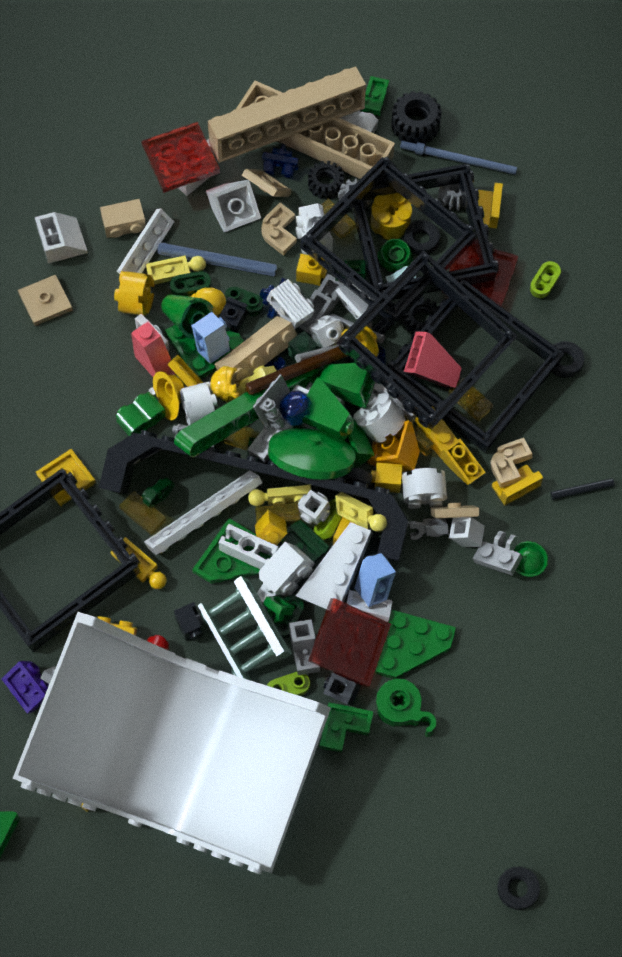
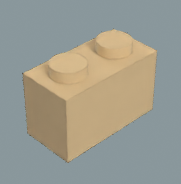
[100,199,146,238]

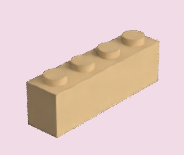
[214,316,299,387]

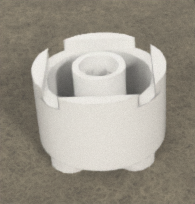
[180,382,218,426]
[354,393,405,443]
[402,468,447,509]

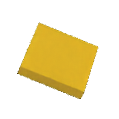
[36,449,96,506]

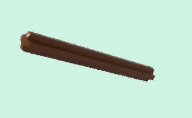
[245,346,348,395]

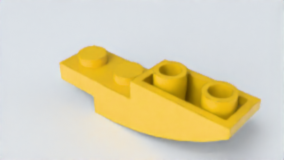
[415,406,486,485]

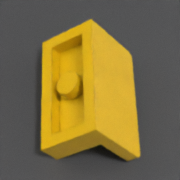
[478,183,503,228]
[492,465,543,506]

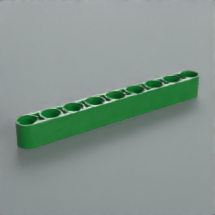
[174,368,322,457]

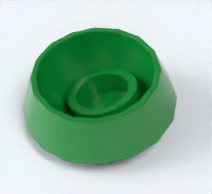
[377,239,413,272]
[514,541,548,577]

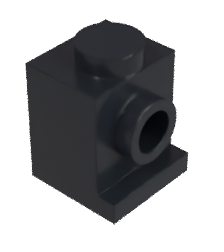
[218,297,248,333]
[174,602,204,641]
[323,673,362,706]

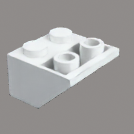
[35,212,88,264]

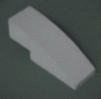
[298,274,345,335]

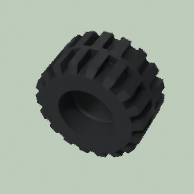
[391,91,442,144]

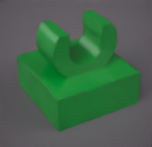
[263,596,295,623]

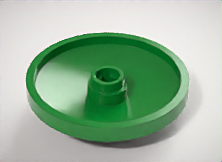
[268,428,355,480]

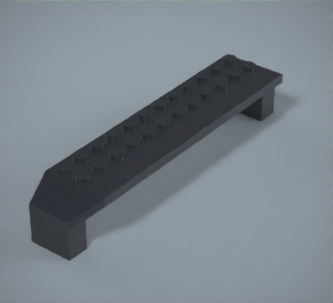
[99,430,409,561]

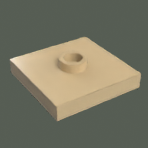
[242,169,292,197]
[18,275,72,326]
[430,503,479,518]

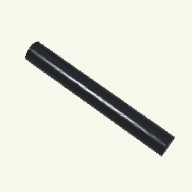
[550,478,614,500]

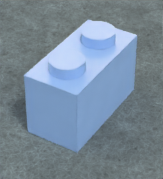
[192,312,230,364]
[355,553,396,607]

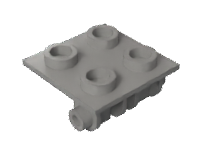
[253,375,293,429]

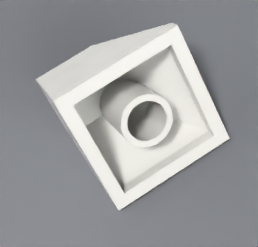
[206,180,261,232]
[335,284,374,329]

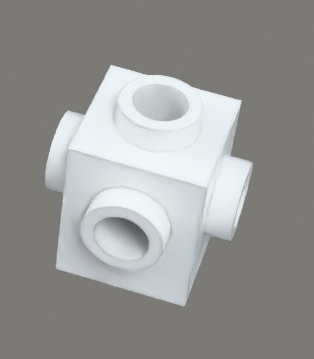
[309,315,344,348]
[298,490,330,525]

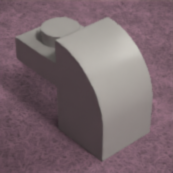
[289,620,320,675]

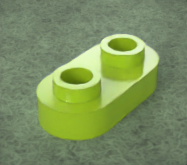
[530,261,561,298]
[313,499,342,540]
[267,672,310,696]

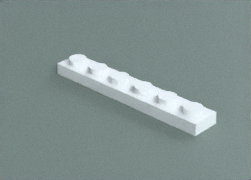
[144,470,262,555]

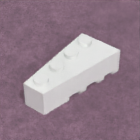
[296,522,373,614]

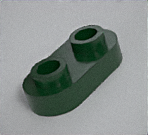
[170,271,211,296]
[224,286,263,316]
[142,477,175,509]
[273,595,303,638]

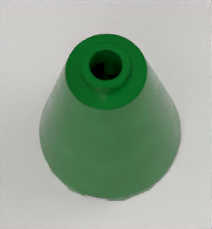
[161,294,215,339]

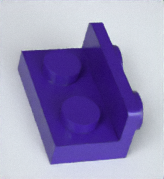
[2,661,49,714]

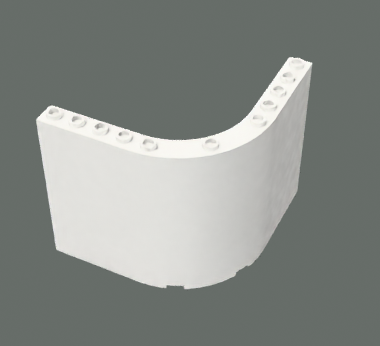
[13,612,331,875]

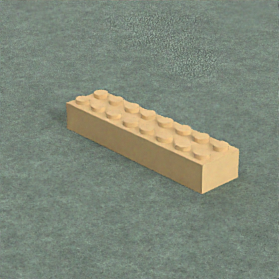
[208,66,366,163]
[236,81,395,179]

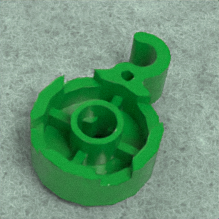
[376,679,436,737]

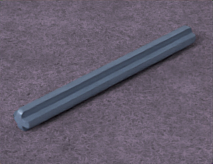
[158,243,277,276]

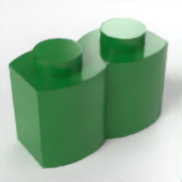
[116,392,166,436]

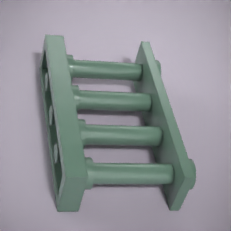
[198,576,292,681]

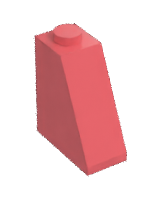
[131,321,176,377]
[404,332,462,388]

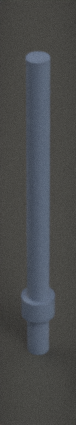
[400,141,517,175]

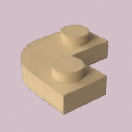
[262,203,297,255]
[491,438,532,488]

